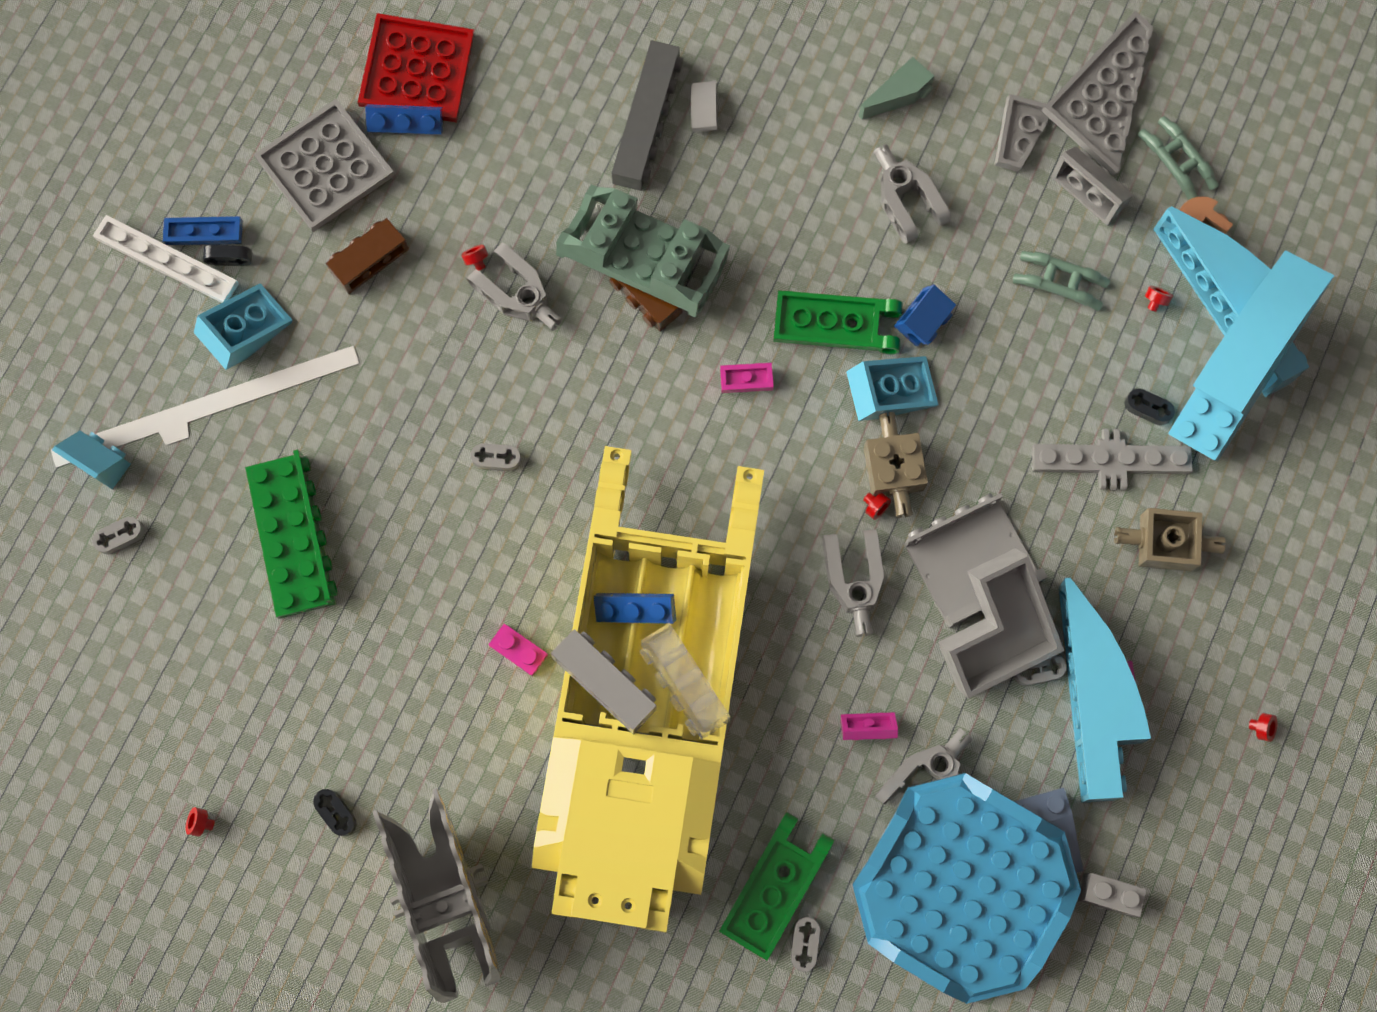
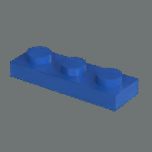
[365,104,443,135]
[163,216,243,245]
[594,593,676,624]

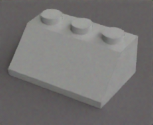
[1051,146,1133,226]

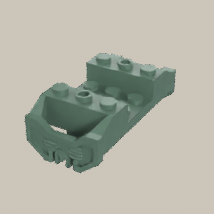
[556,184,730,318]

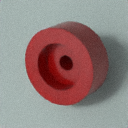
[461,244,489,271]
[1145,285,1173,312]
[863,492,891,520]
[1249,713,1278,742]
[185,807,215,837]

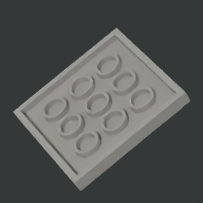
[254,99,395,232]

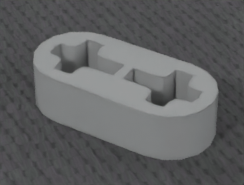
[471,443,521,471]
[92,517,145,555]
[1014,655,1066,686]
[791,917,820,972]

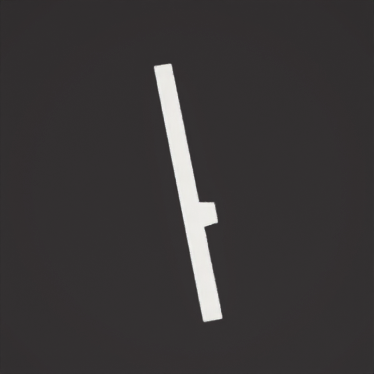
[51,346,359,467]

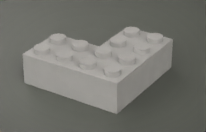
[938,548,1064,699]

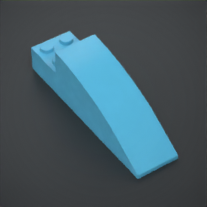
[1154,206,1309,397]
[1168,250,1334,461]
[1058,578,1151,803]

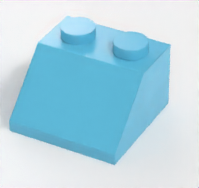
[52,431,131,490]

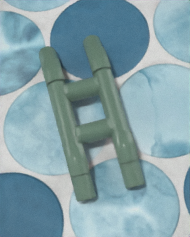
[1138,116,1219,200]
[1013,251,1110,311]

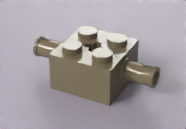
[864,412,928,518]
[1114,508,1226,572]

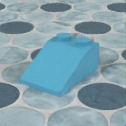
[194,283,293,370]
[846,356,939,421]

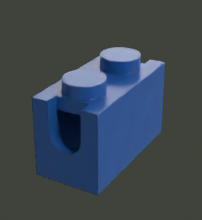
[894,284,956,346]

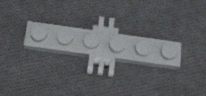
[1032,429,1192,490]

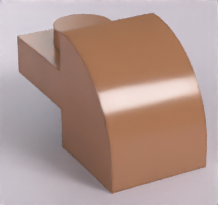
[1179,197,1233,234]

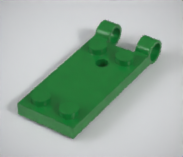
[773,290,903,355]
[719,812,835,961]

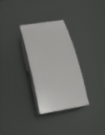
[691,81,718,132]

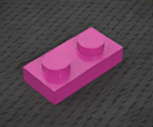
[720,363,774,393]
[488,623,548,677]
[840,712,898,740]

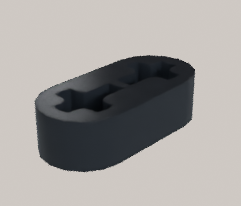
[203,245,252,266]
[1124,388,1175,425]
[313,789,357,836]

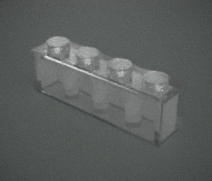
[639,623,731,740]

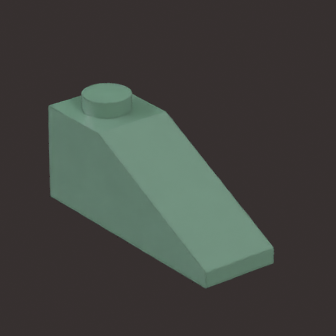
[859,57,934,119]

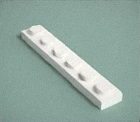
[93,215,239,303]

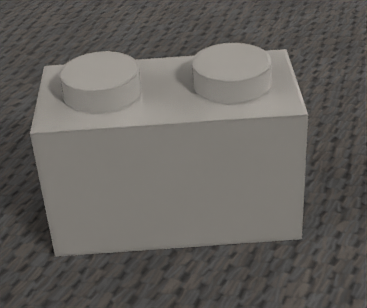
[1078,873,1147,917]

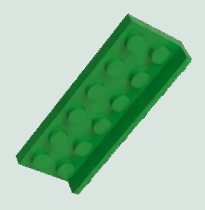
[245,449,338,619]

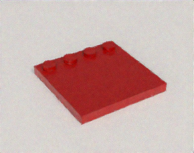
[358,13,475,123]

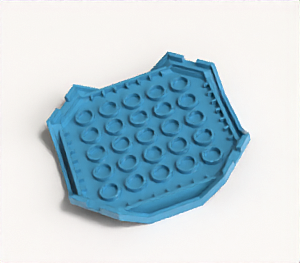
[852,773,1081,1004]

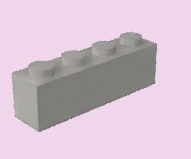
[551,629,657,734]

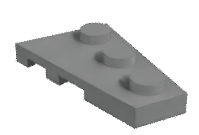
[994,94,1049,172]

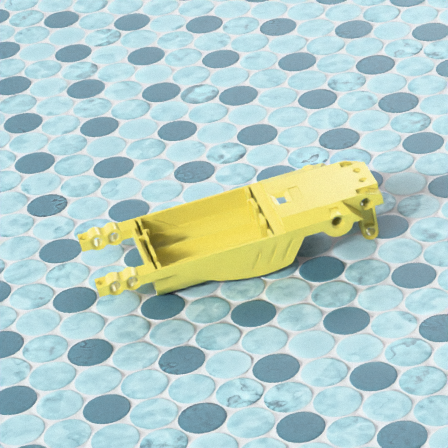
[532,446,764,933]

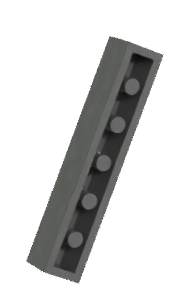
[611,40,683,191]

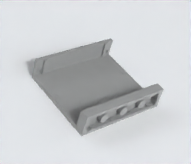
[904,493,1047,628]

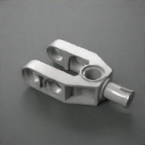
[873,144,951,244]
[466,243,563,331]
[823,529,884,637]
[875,728,973,805]

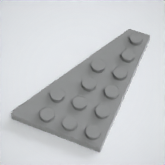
[1041,11,1153,176]

